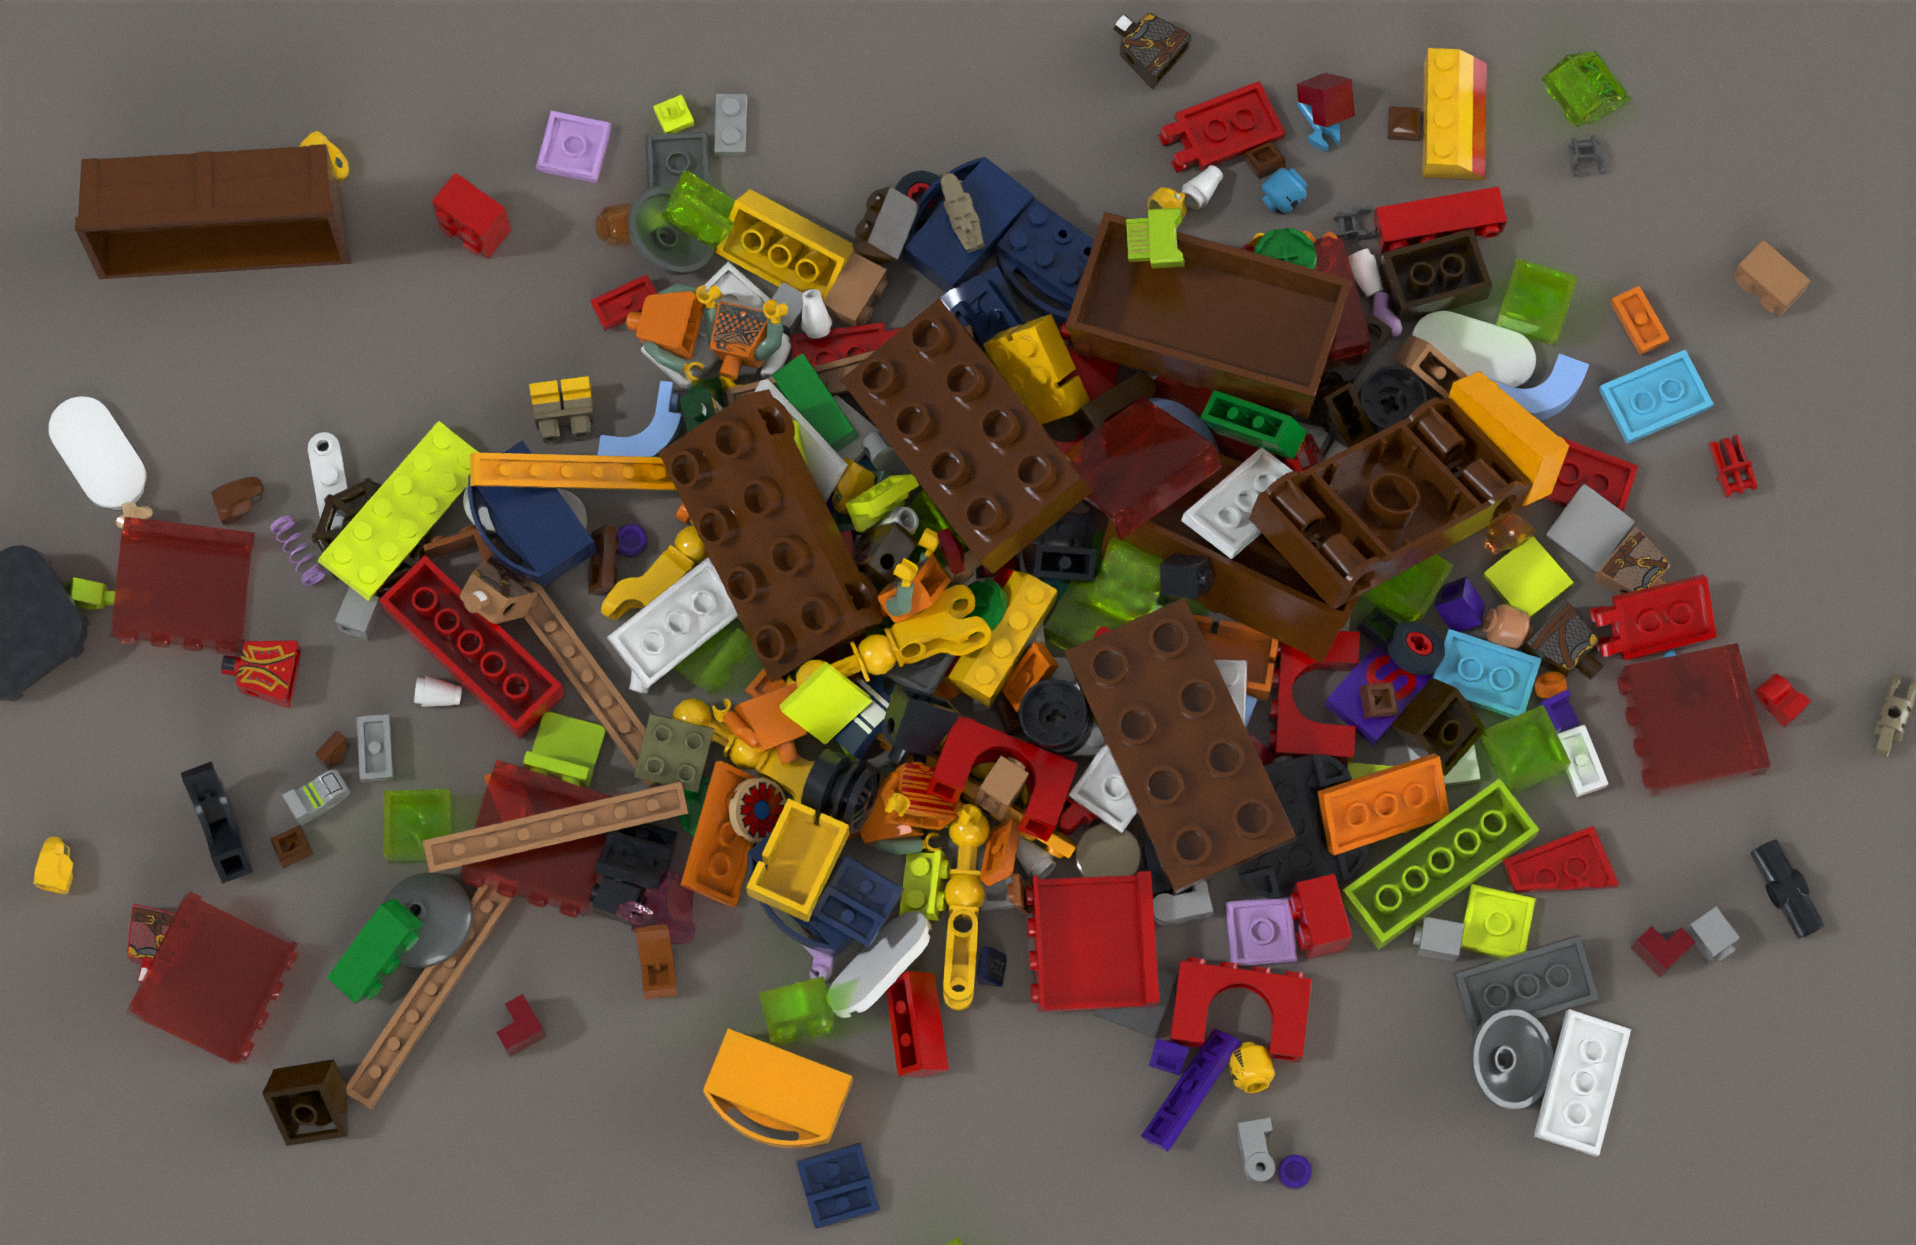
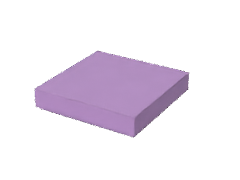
[536,110,612,183]
[1225,897,1298,968]

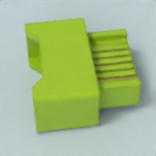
[1126,208,1185,269]

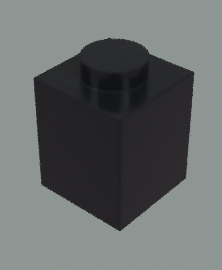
[1160,553,1214,599]
[589,876,643,926]

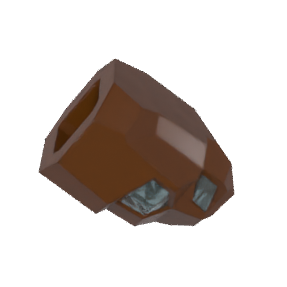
[211,477,264,525]

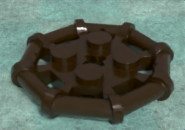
[312,478,433,593]

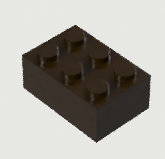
[1379,229,1492,322]

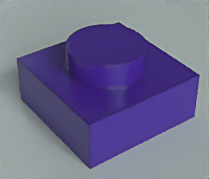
[1149,1038,1188,1075]

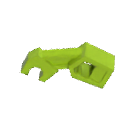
[65,577,151,610]

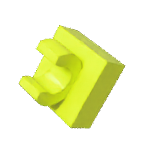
[653,94,694,134]

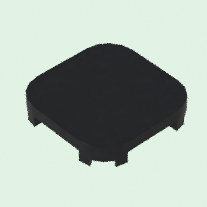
[0,545,90,701]
[1237,754,1369,899]

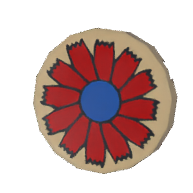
[729,778,787,843]

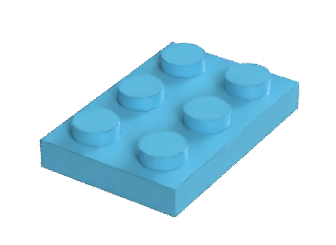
[1599,350,1714,444]
[1433,629,1541,721]

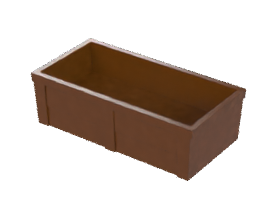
[75,144,351,279]
[1065,211,1352,419]
[1099,425,1360,663]

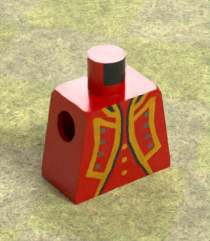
[221,640,302,708]

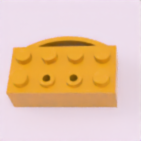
[1448,371,1569,506]
[703,1028,853,1149]

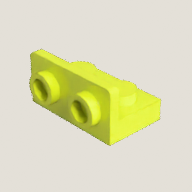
[845,474,919,532]
[899,850,951,921]

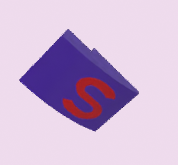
[1324,645,1433,746]

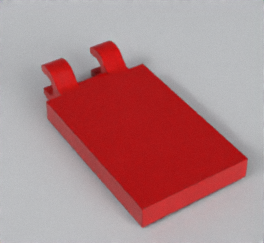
[1158,81,1286,173]
[790,322,902,367]
[1542,438,1638,512]
[1589,574,1717,660]

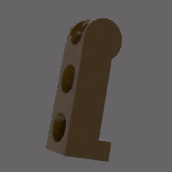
[1318,312,1392,388]
[1070,373,1156,444]

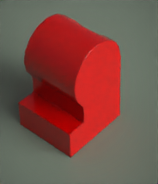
[1755,673,1811,728]

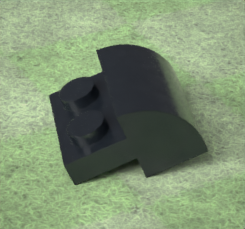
[1022,512,1097,581]
[595,823,678,890]

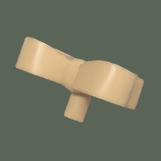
[116,501,153,541]

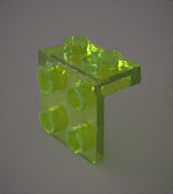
[661,171,735,250]
[672,627,750,696]

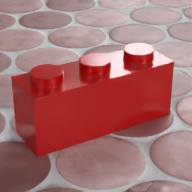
[886,971,949,1077]

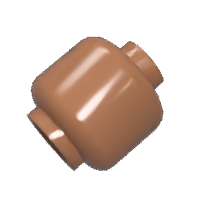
[1483,604,1533,650]

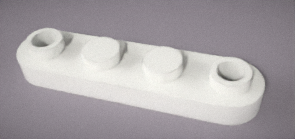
[308,432,352,531]

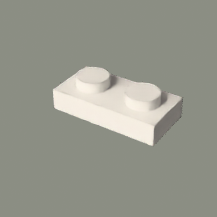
[1553,725,1609,797]

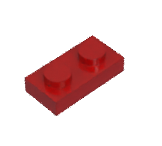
[590,274,657,331]

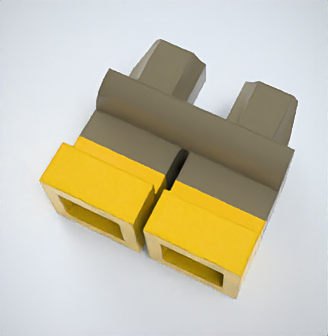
[529,376,594,443]

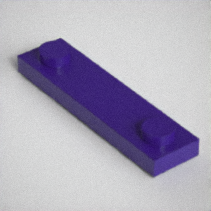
[1141,1028,1241,1152]

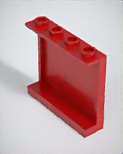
[1025,871,1160,1012]

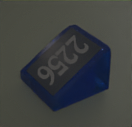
[978,946,1007,987]

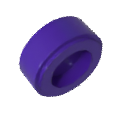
[616,524,648,558]
[1277,1155,1312,1190]

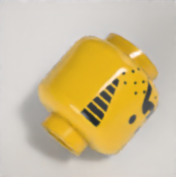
[1228,1042,1275,1094]

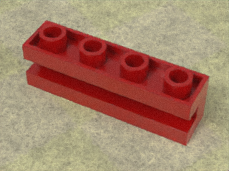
[1373,186,1507,253]

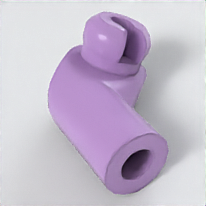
[1372,292,1403,337]
[802,934,834,982]

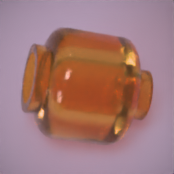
[595,203,632,247]

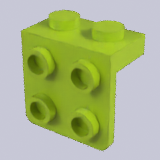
[523,712,606,789]

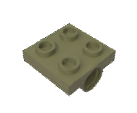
[634,713,714,793]

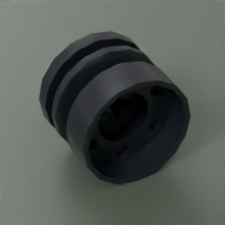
[1357,365,1427,437]
[1018,678,1093,756]
[801,749,882,833]

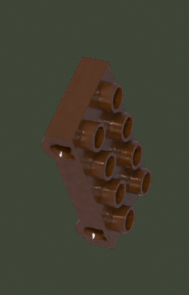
[841,298,1094,574]
[658,389,883,683]
[1249,397,1532,610]
[1065,598,1296,894]

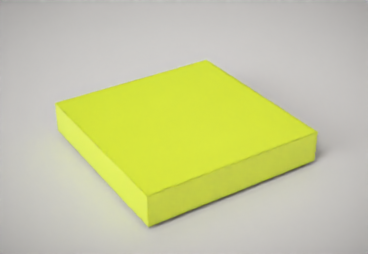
[1482,535,1574,619]
[779,662,872,745]
[1460,884,1536,958]

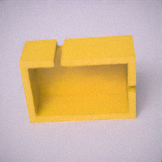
[983,314,1090,424]
[746,798,850,922]

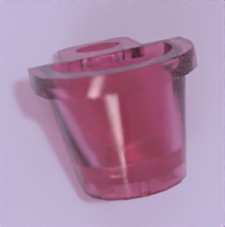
[615,871,695,945]

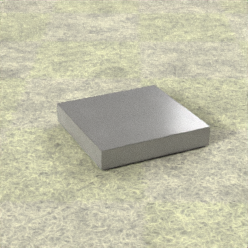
[1545,483,1635,573]

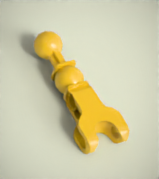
[601,520,710,620]
[796,585,991,688]
[672,698,832,826]
[943,814,990,1011]

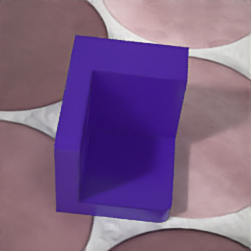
[1435,577,1485,632]
[1535,689,1580,740]

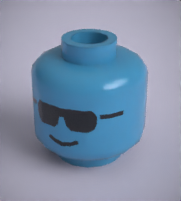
[1261,168,1308,214]

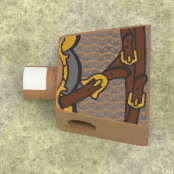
[1593,527,1670,595]
[460,556,539,624]

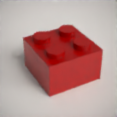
[432,172,511,259]
[1287,874,1352,959]

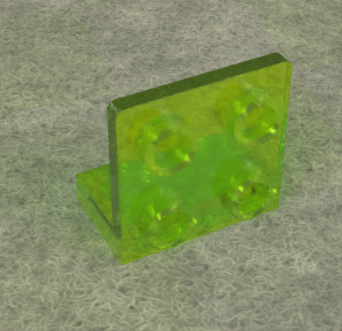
[1085,537,1163,622]

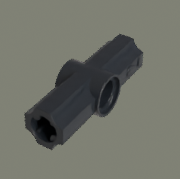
[1750,839,1825,940]

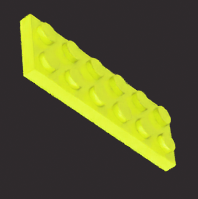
[318,421,479,601]

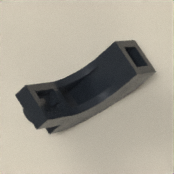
[181,761,253,884]

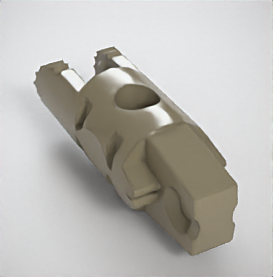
[940,172,985,253]
[1873,674,1916,758]

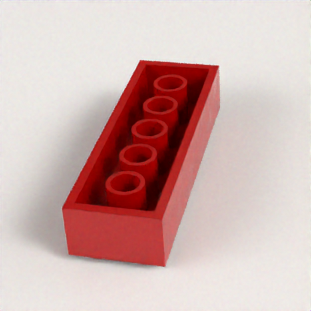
[379,556,565,740]

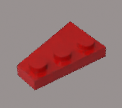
[1502,826,1619,893]

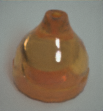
[1485,512,1536,556]

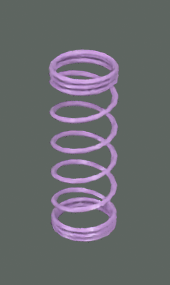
[270,515,326,586]

